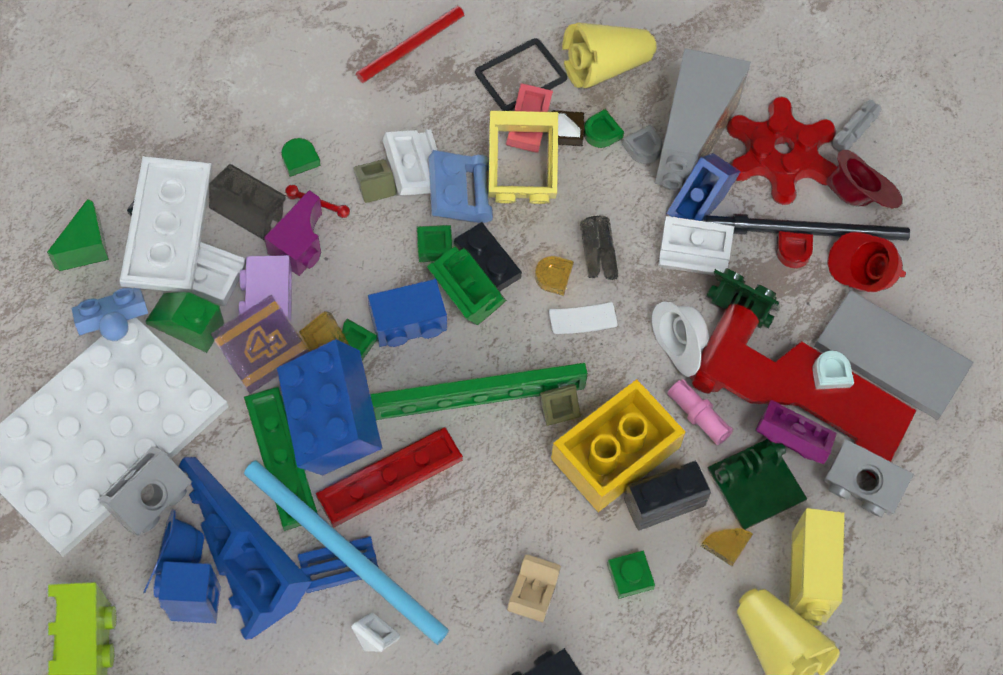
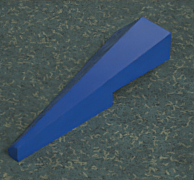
[178,457,312,640]

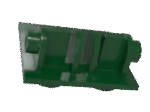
[706,268,780,329]
[707,439,807,531]

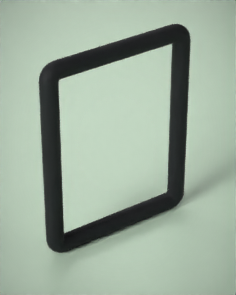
[475,38,567,111]

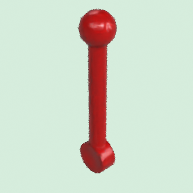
[285,185,350,218]

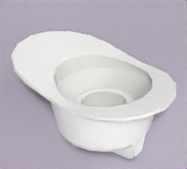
[652,301,709,377]

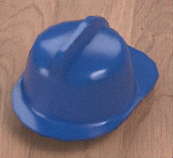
[143,509,204,593]

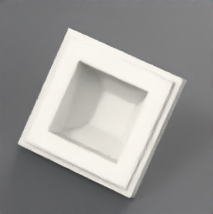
[351,613,400,652]

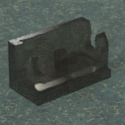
[209,164,286,240]

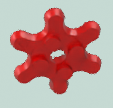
[727,96,837,205]

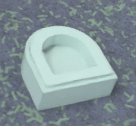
[813,351,854,389]

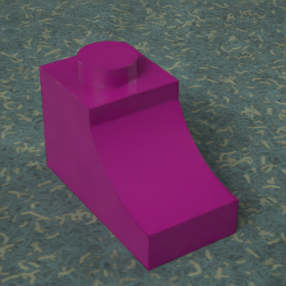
[264,190,322,276]

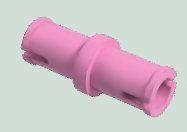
[667,379,733,445]

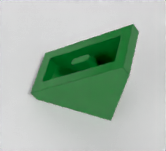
[47,199,109,271]

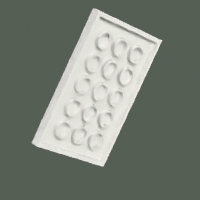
[0,318,228,557]

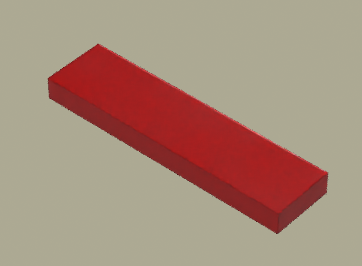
[316,427,463,528]

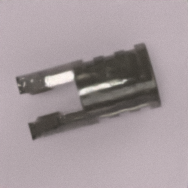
[580,215,618,280]

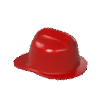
[828,232,906,292]

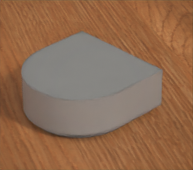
[622,124,663,164]

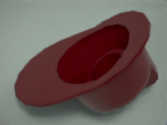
[826,149,903,209]

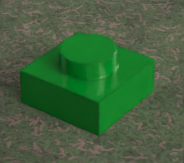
[607,550,655,599]

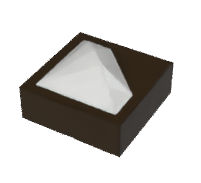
[551,110,584,146]

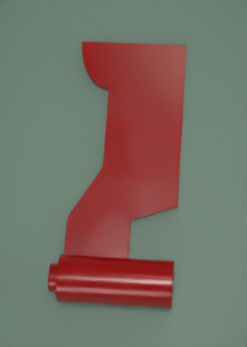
[690,304,917,479]

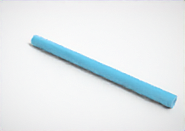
[244,461,449,645]

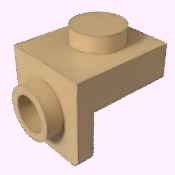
[507,555,561,623]

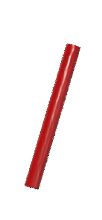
[356,5,465,83]

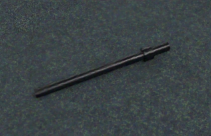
[705,213,910,241]

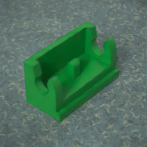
[427,246,507,325]

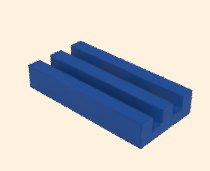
[298,536,379,594]

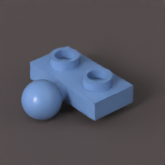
[72,288,148,341]

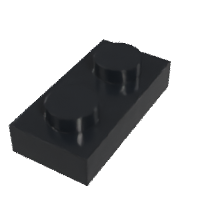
[454,222,522,291]

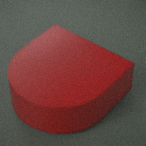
[777,231,813,268]

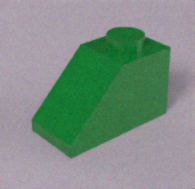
[145,292,225,353]

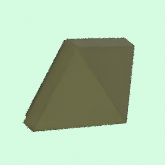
[540,384,581,426]

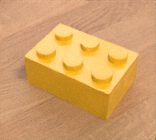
[551,379,686,512]

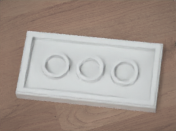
[120,156,213,293]

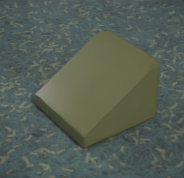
[353,159,396,203]

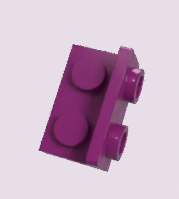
[756,400,837,464]

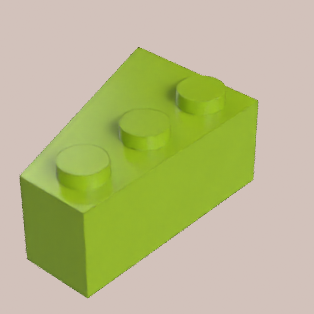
[48,582,117,675]

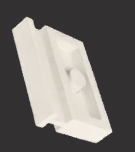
[383,129,438,196]
[658,216,734,275]
[192,242,246,306]

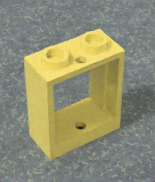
[488,111,558,204]
[789,508,845,626]

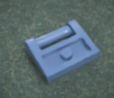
[429,150,493,223]

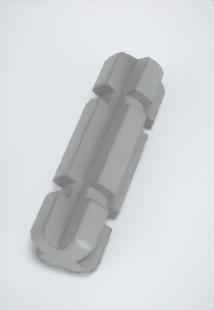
[832,100,881,152]

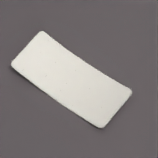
[549,302,618,334]

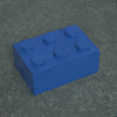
[277,339,383,476]

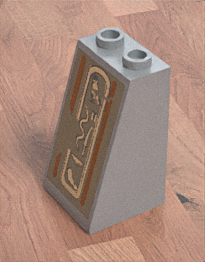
[655,48,751,190]

